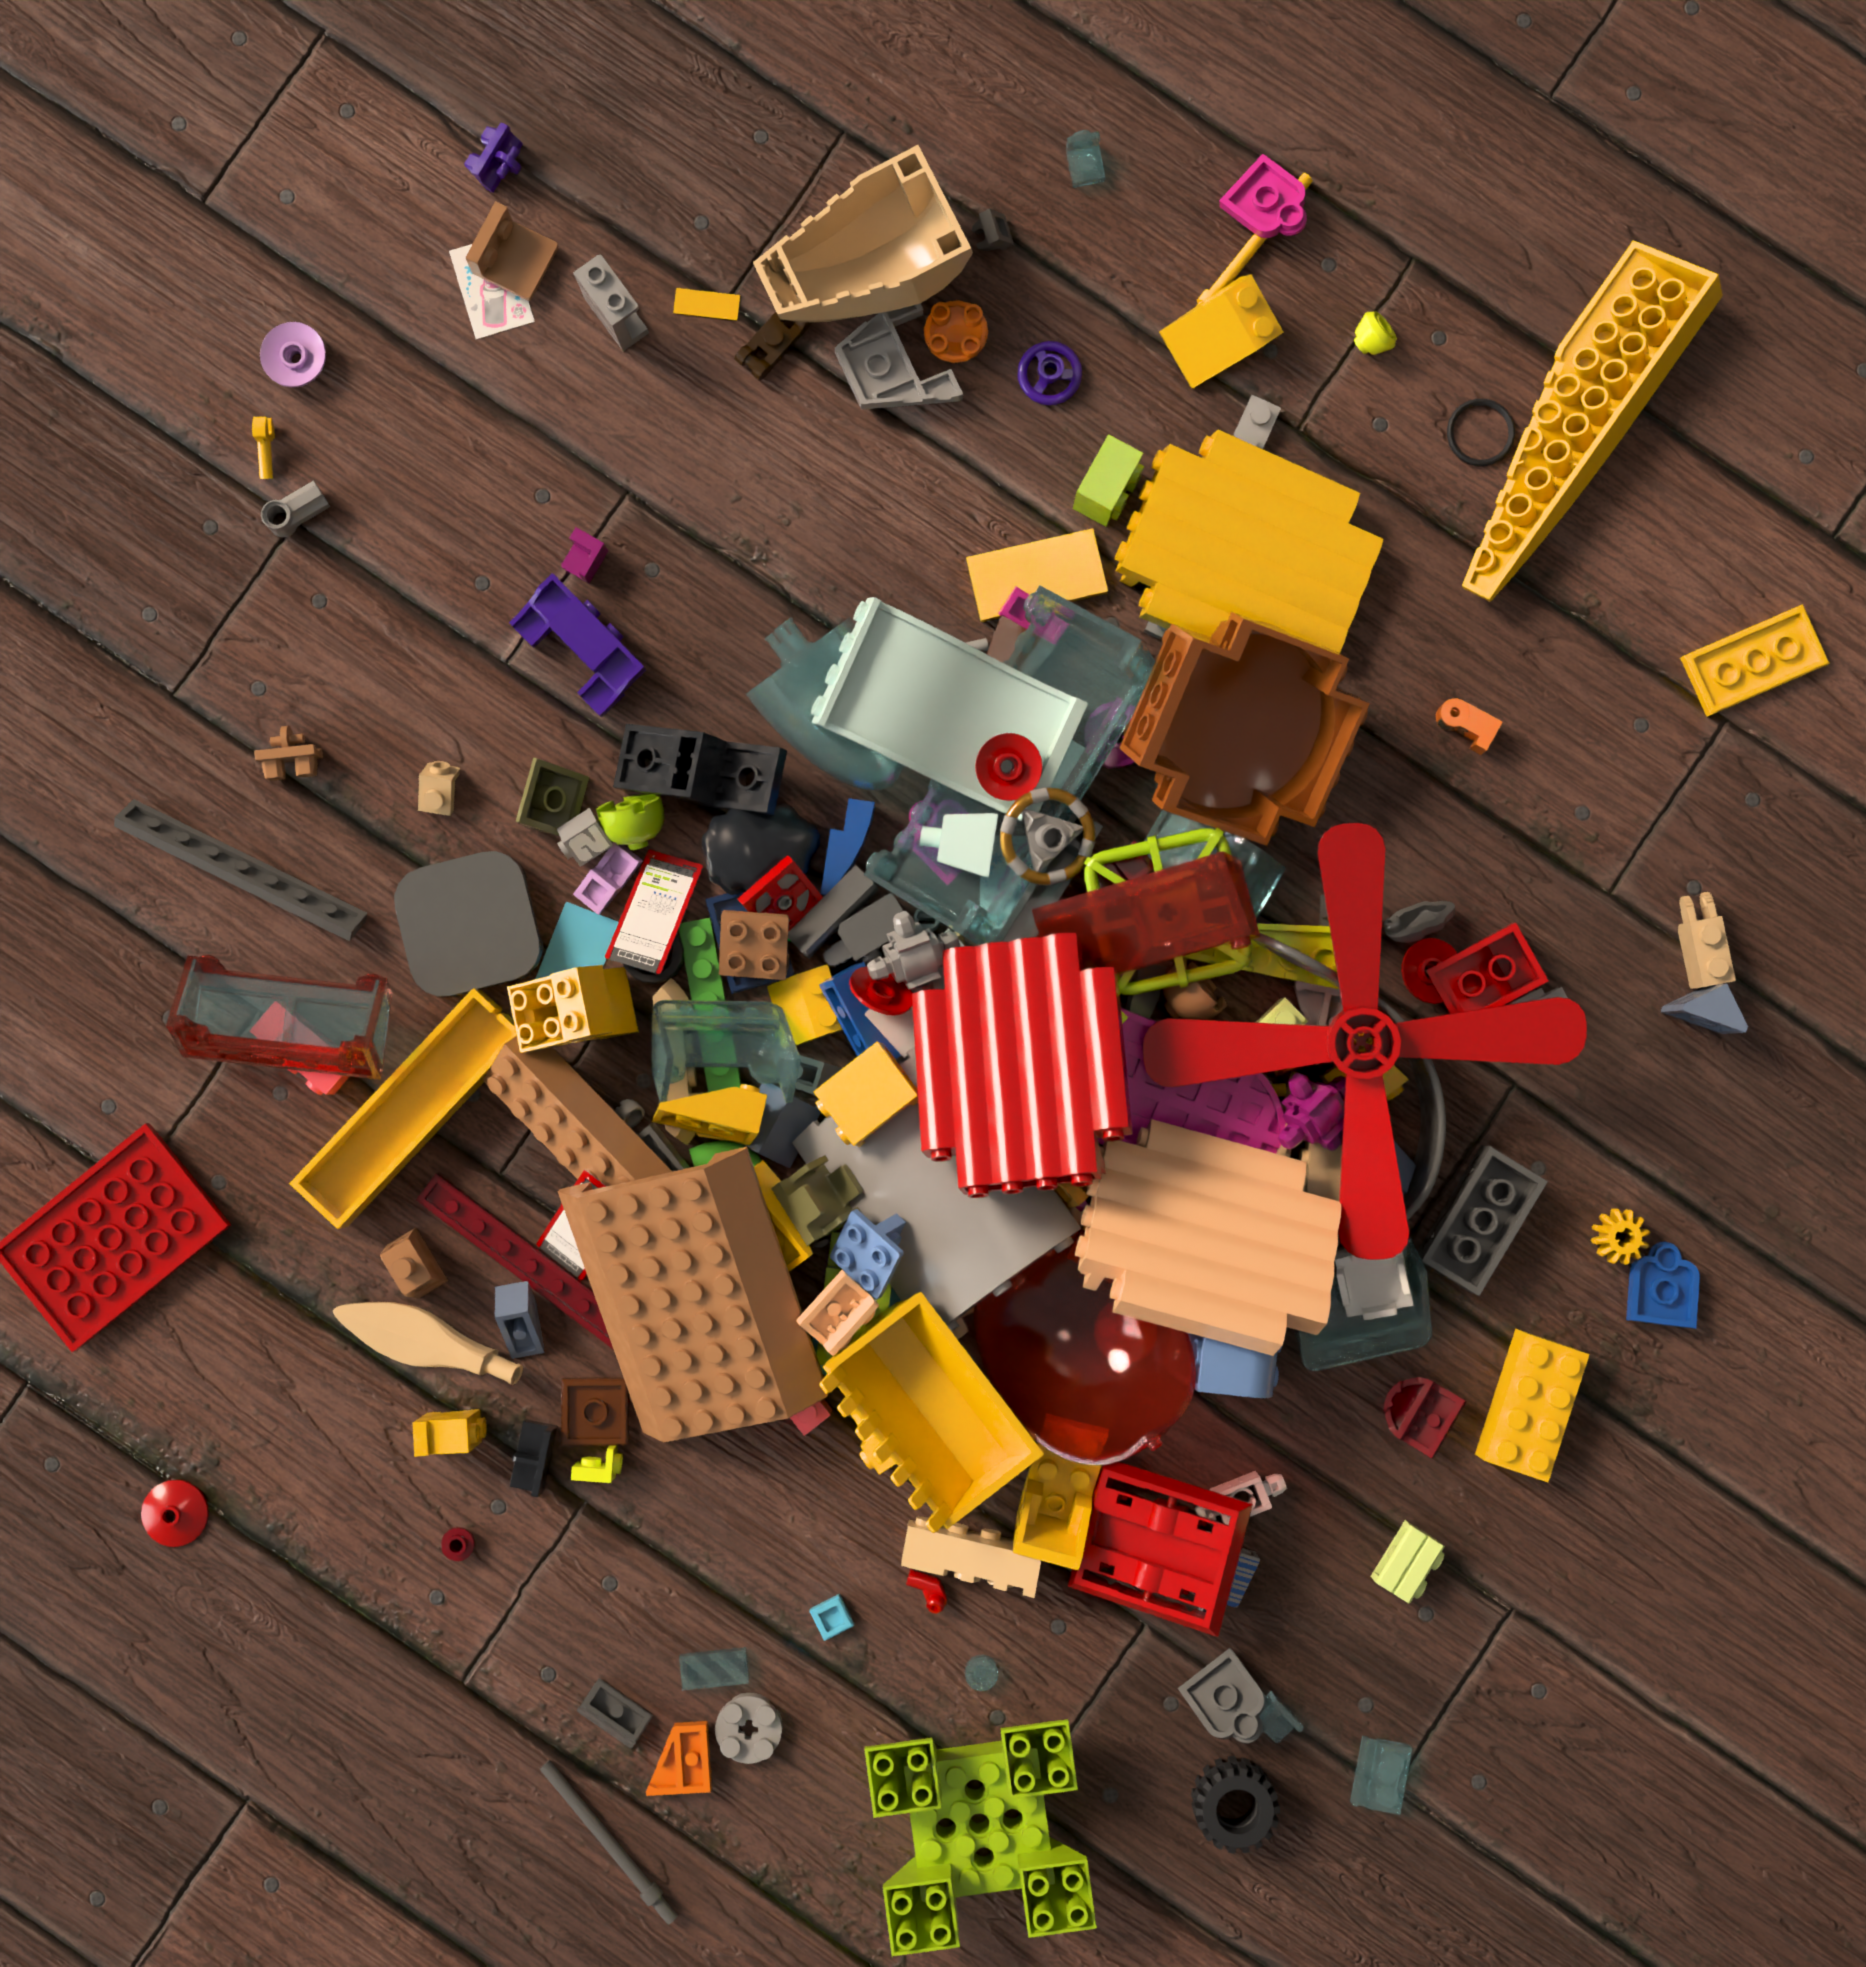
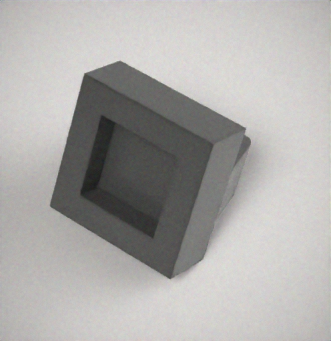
[972,208,1014,251]

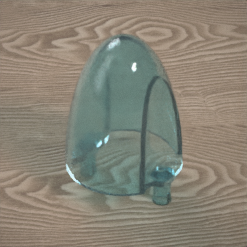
[745,617,904,790]

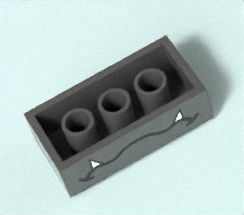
[1413,1145,1548,1296]

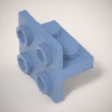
[830,1209,906,1300]

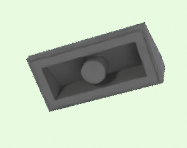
[577,1678,653,1748]

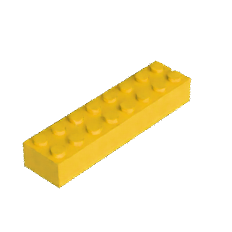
[289,988,517,1229]

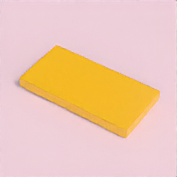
[966,528,1108,622]
[1680,604,1830,717]

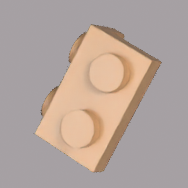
[796,1270,879,1356]

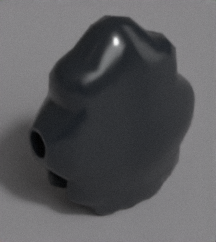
[702,803,821,895]

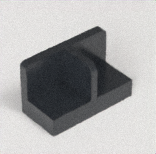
[510,1419,558,1498]

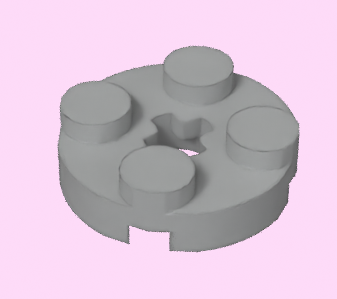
[715,1693,783,1764]

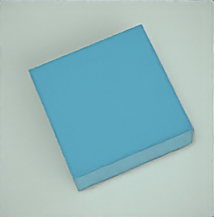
[810,1594,854,1641]

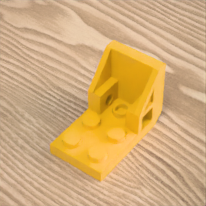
[1013,1415,1110,1571]

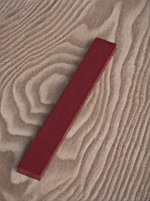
[416,1173,614,1350]

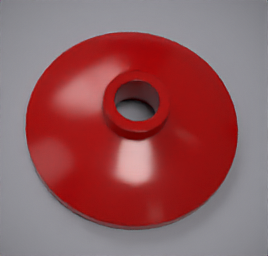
[975,733,1042,801]
[1402,938,1457,1004]
[849,967,912,1016]
[141,1480,209,1547]

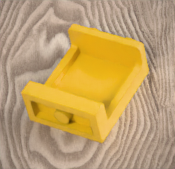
[813,1041,918,1147]

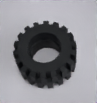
[1191,1756,1280,1854]

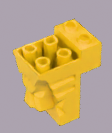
[507,965,638,1053]

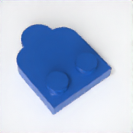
[1626,1242,1700,1329]

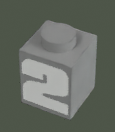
[557,808,614,867]

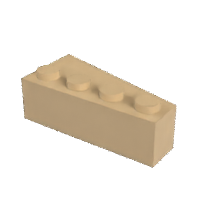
[901,1516,1041,1598]

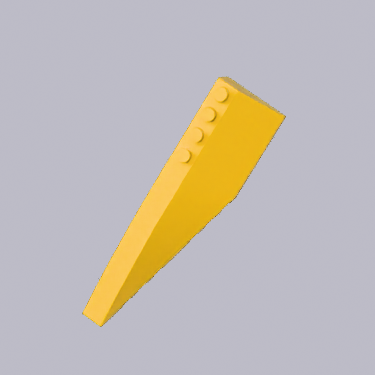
[1462,240,1723,602]

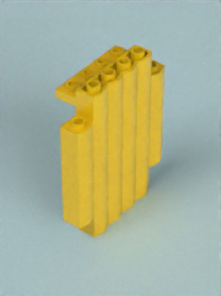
[1115,429,1383,653]

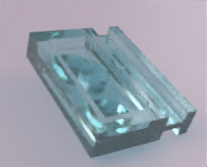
[1350,1735,1412,1815]

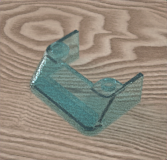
[652,1000,801,1103]

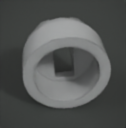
[914,905,940,932]
[615,1099,645,1128]

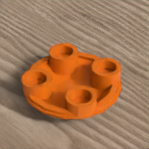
[924,300,988,363]

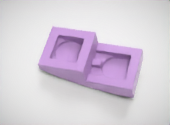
[573,842,643,915]

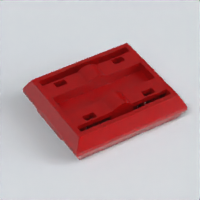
[1068,1457,1253,1637]

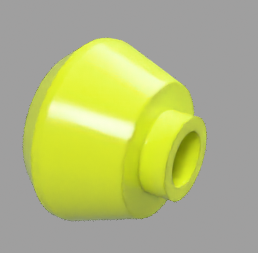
[1354,311,1397,355]

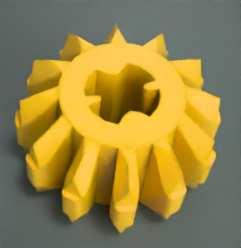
[1591,1208,1650,1265]

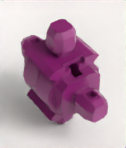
[1278,1073,1346,1151]

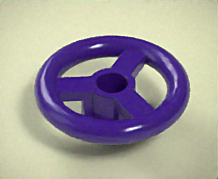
[1018,341,1082,405]

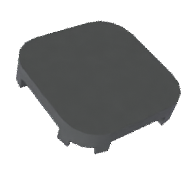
[394,851,544,997]

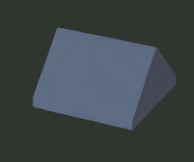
[1661,983,1748,1034]
[746,1079,821,1168]

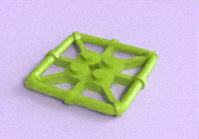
[1083,827,1252,995]

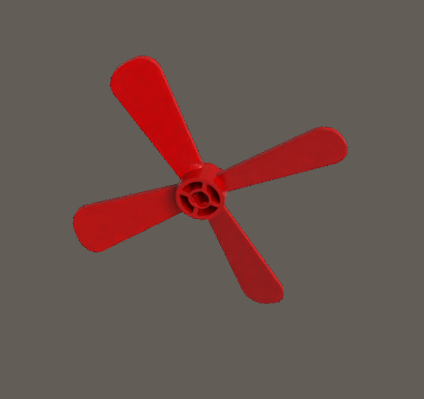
[1143,823,1587,1260]

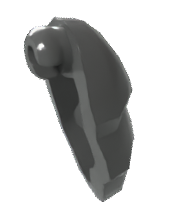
[1383,901,1455,943]

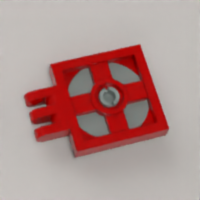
[738,855,823,932]

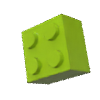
[1072,434,1145,527]

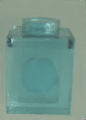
[1066,130,1105,188]

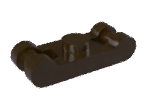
[734,312,812,381]

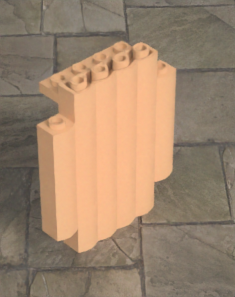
[1075,1119,1341,1356]

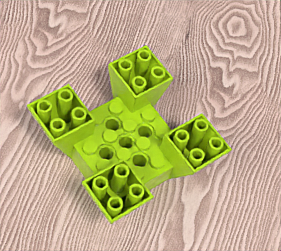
[864,1719,1097,1957]

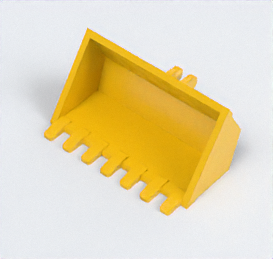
[819,1292,1044,1533]

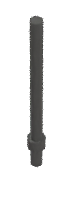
[540,1760,678,1925]

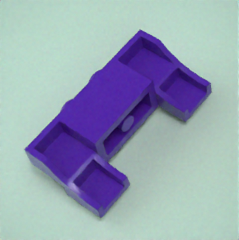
[509,573,646,718]

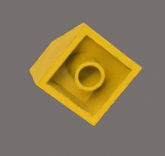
[767,964,843,1049]

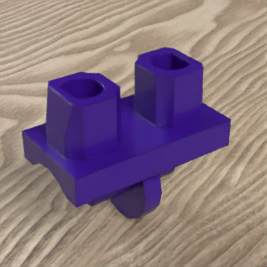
[464,123,523,193]

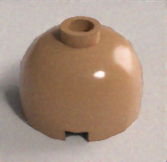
[1163,957,1227,1020]

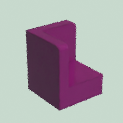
[561,527,609,584]

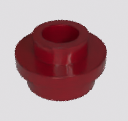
[441,1527,475,1561]

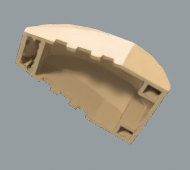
[753,145,973,322]

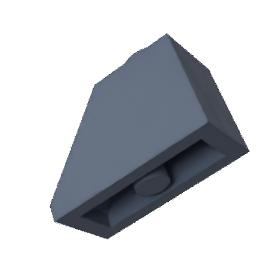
[495,1281,544,1359]

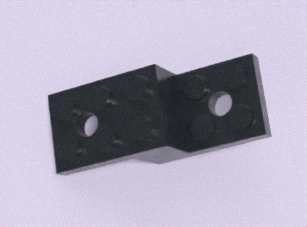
[613,724,787,815]

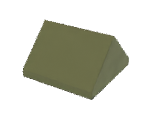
[515,758,589,836]

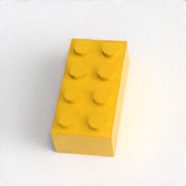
[1475,1329,1590,1482]

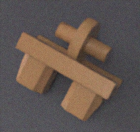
[254,726,323,781]

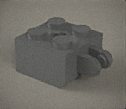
[823,892,903,968]

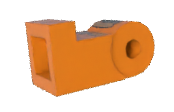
[1436,698,1503,755]

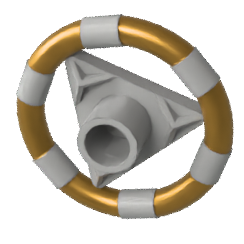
[1000,787,1095,885]

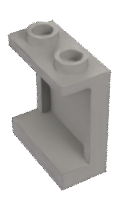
[573,255,649,352]

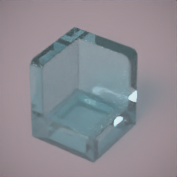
[1260,1690,1304,1743]

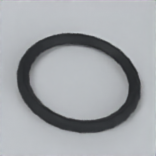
[1447,399,1515,466]

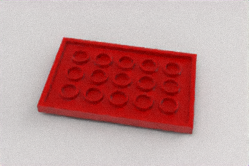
[0,1123,231,1353]

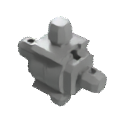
[867,911,960,993]

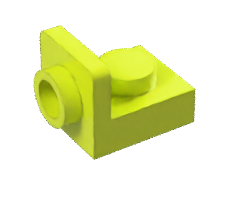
[571,1445,623,1483]

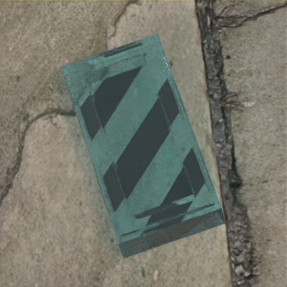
[679,1647,749,1691]

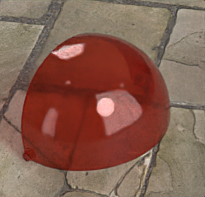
[974,1229,1196,1465]

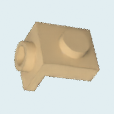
[418,761,460,816]

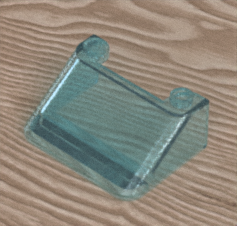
[1295,1237,1432,1371]

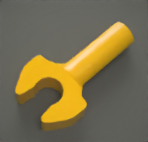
[252,417,275,479]

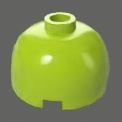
[596,794,664,850]

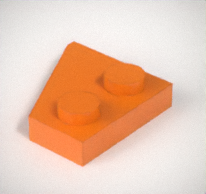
[646,1721,712,1796]

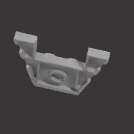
[835,303,963,410]

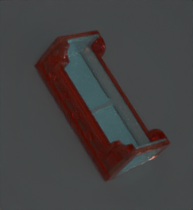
[166,955,393,1080]

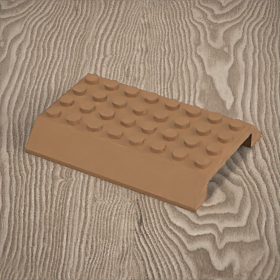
[558,1147,829,1443]

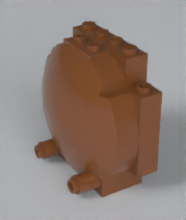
[1119,612,1370,846]

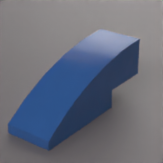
[821,798,875,897]

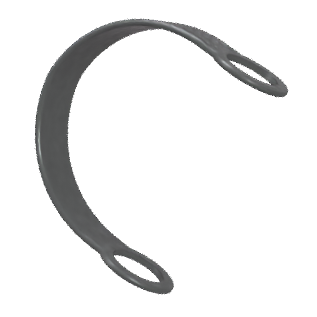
[1252,932,1446,1260]

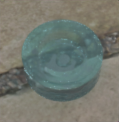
[965,1655,998,1691]

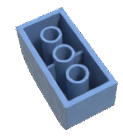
[1170,1329,1282,1398]

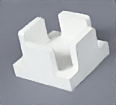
[1335,1252,1414,1320]

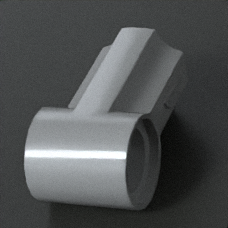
[261,480,330,537]

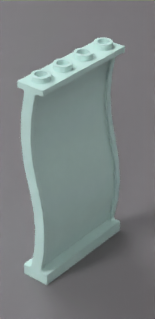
[811,597,1088,823]

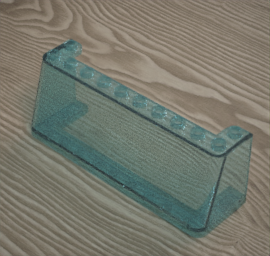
[864,585,1155,945]

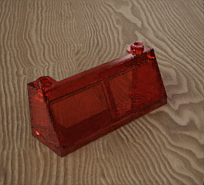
[1031,851,1260,975]

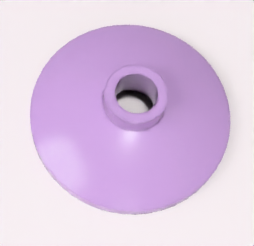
[260,322,326,387]

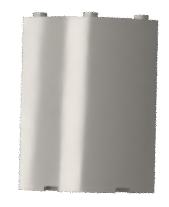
[792,1047,1081,1332]

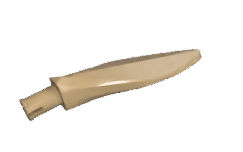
[333,1302,523,1385]

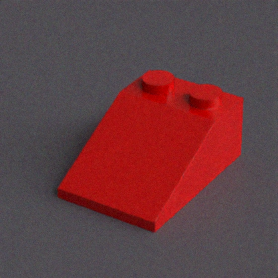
[1426,923,1549,1014]

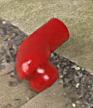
[906,1569,947,1614]

